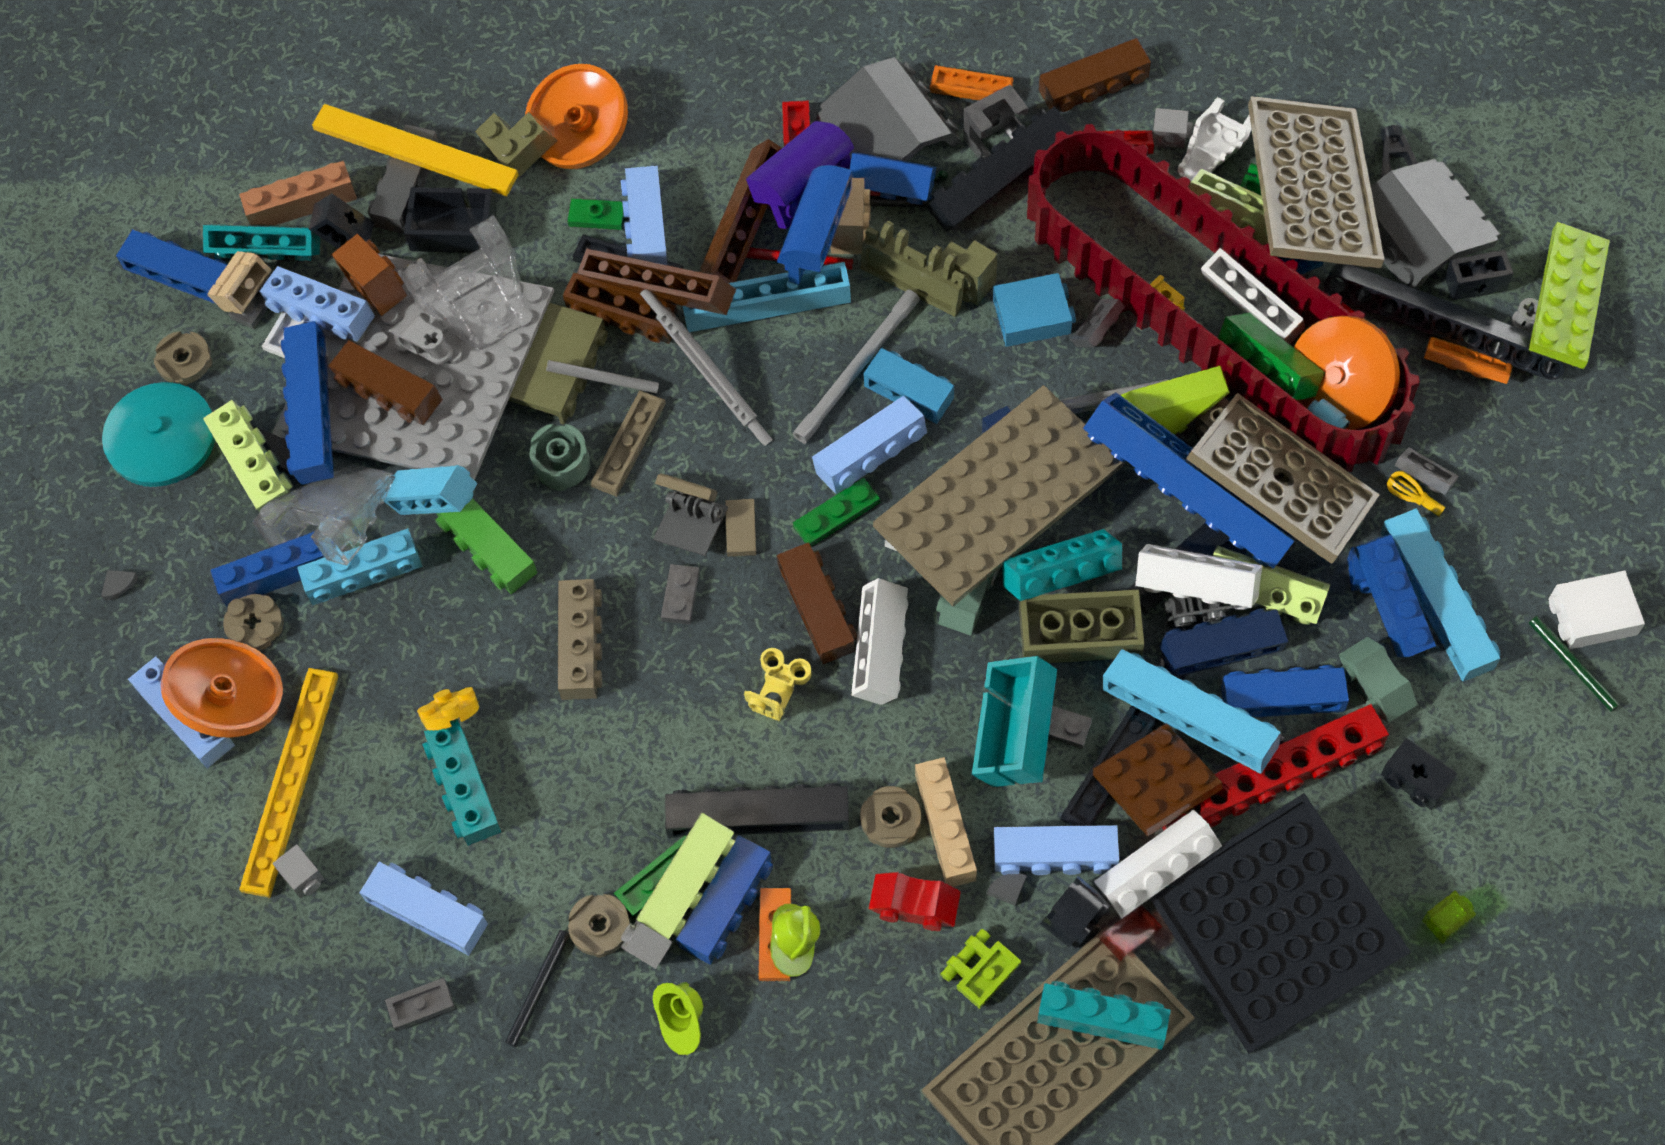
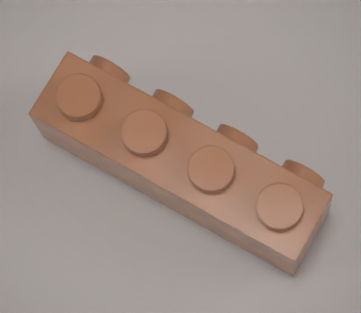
[239,161,357,226]

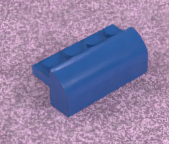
[777,165,852,285]

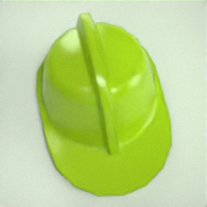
[770,904,821,977]
[652,982,703,1055]

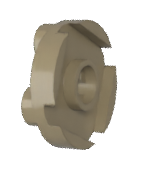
[154,331,212,386]
[223,594,284,651]
[860,786,921,848]
[568,894,630,958]

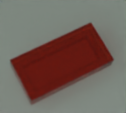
[1099,905,1163,961]

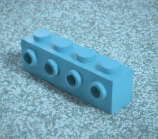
[380,465,478,515]
[297,528,423,605]

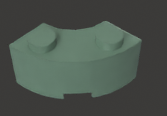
[936,574,994,636]
[1338,637,1417,723]

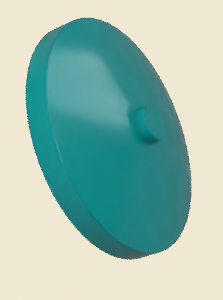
[102,382,216,487]

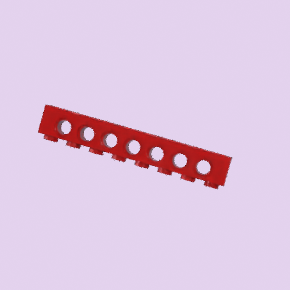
[1162,704,1389,831]

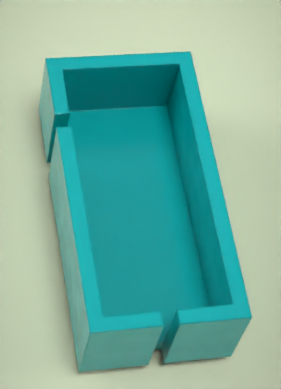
[972,656,1057,787]

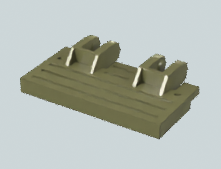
[860,221,965,317]

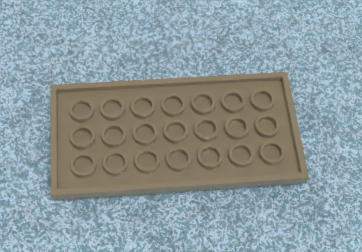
[1248,96,1384,268]
[873,385,1124,607]
[922,926,1195,1145]

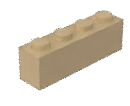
[915,757,977,887]

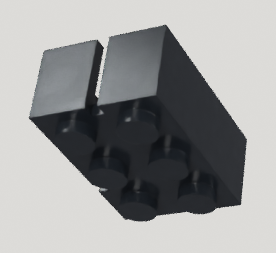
[404,187,497,253]

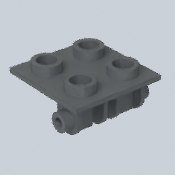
[653,491,728,556]
[1164,596,1233,628]

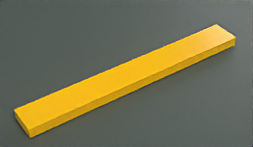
[312,104,519,197]
[239,668,338,898]

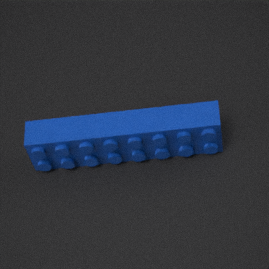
[1083,392,1296,569]

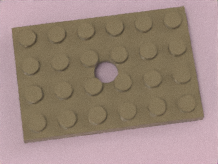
[1186,393,1379,564]

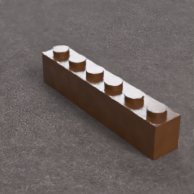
[699,139,782,283]
[577,249,736,315]

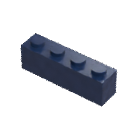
[1159,608,1288,677]

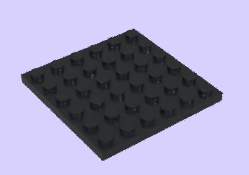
[1150,793,1411,1054]

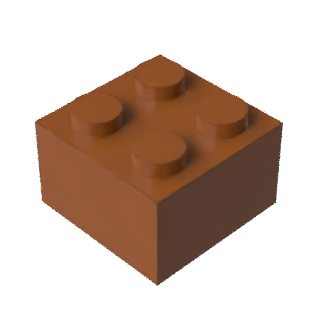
[331,234,407,316]

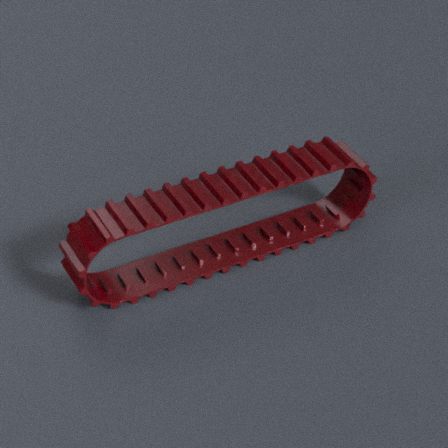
[1027,124,1420,472]

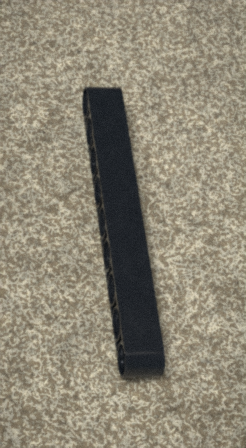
[1324,264,1567,380]

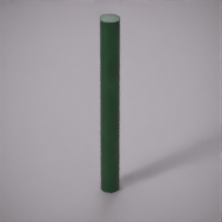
[1529,616,1620,712]

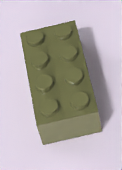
[1019,590,1144,663]

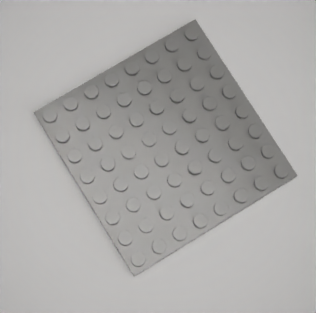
[272,254,554,480]

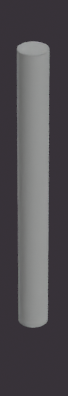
[546,360,659,393]

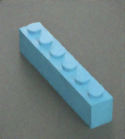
[683,262,851,332]
[1380,508,1500,682]
[1103,649,1281,774]

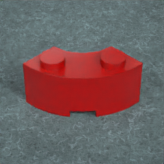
[868,872,961,931]

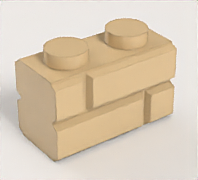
[207,251,272,314]

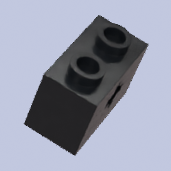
[309,193,374,249]
[1445,250,1513,301]
[1381,738,1457,810]

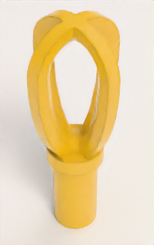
[1387,471,1446,517]

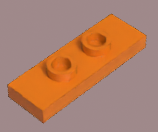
[930,65,1014,100]
[1424,337,1512,384]
[759,888,791,981]

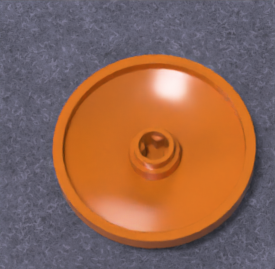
[525,64,628,169]
[1294,316,1400,430]
[160,638,283,738]

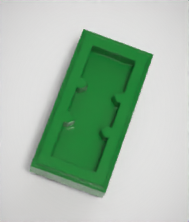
[567,198,624,230]

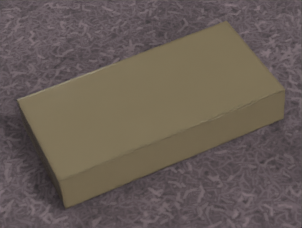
[655,473,718,502]
[725,499,756,557]

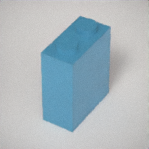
[993,273,1076,347]

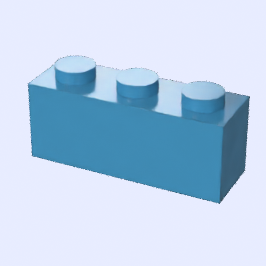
[864,348,954,424]

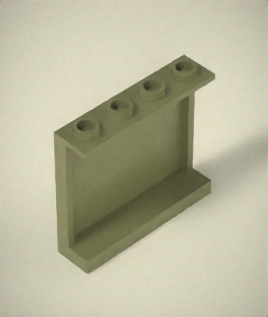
[508,303,608,424]

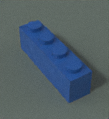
[116,230,228,304]
[211,529,332,607]
[1354,534,1436,658]
[1221,665,1349,718]
[676,835,773,965]

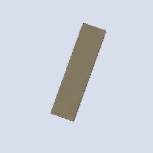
[591,390,666,497]

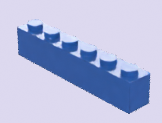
[281,321,334,485]

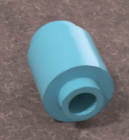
[1307,399,1350,429]

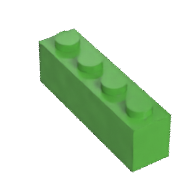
[435,498,538,594]

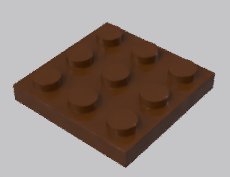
[1093,723,1222,837]

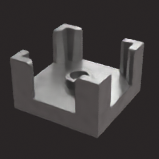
[963,85,1028,159]

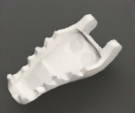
[1178,97,1252,182]

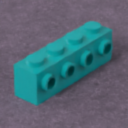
[203,224,320,261]
[1002,529,1122,601]
[422,718,501,846]
[1037,981,1171,1050]

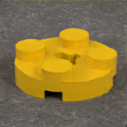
[417,687,479,731]

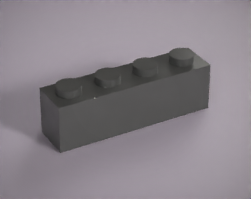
[368,124,439,234]

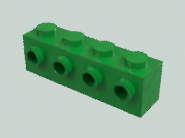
[1218,313,1325,401]

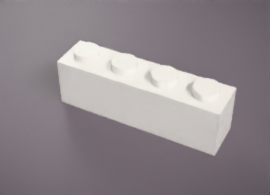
[1201,248,1305,344]
[1135,544,1263,609]
[851,578,908,705]
[1094,810,1222,919]

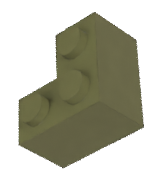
[475,112,557,177]
[941,240,998,306]

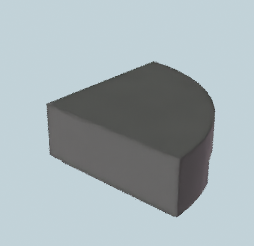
[101,570,138,601]
[987,874,1027,906]

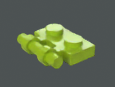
[940,929,1021,1009]

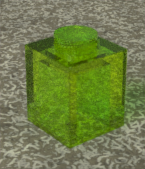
[1422,890,1476,944]

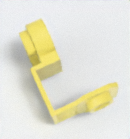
[744,648,812,721]

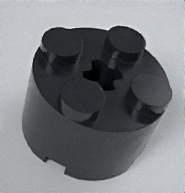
[1040,876,1111,949]

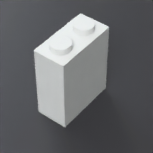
[1549,571,1645,649]

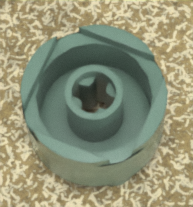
[529,424,591,491]

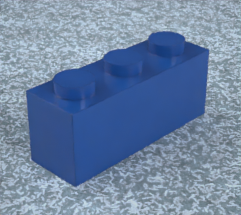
[850,152,937,205]

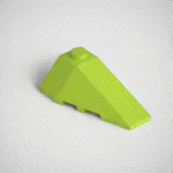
[1121,366,1230,435]

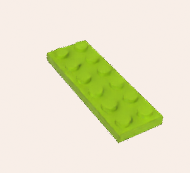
[1529,222,1610,369]

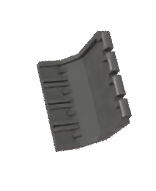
[816,57,962,162]
[1371,159,1501,290]

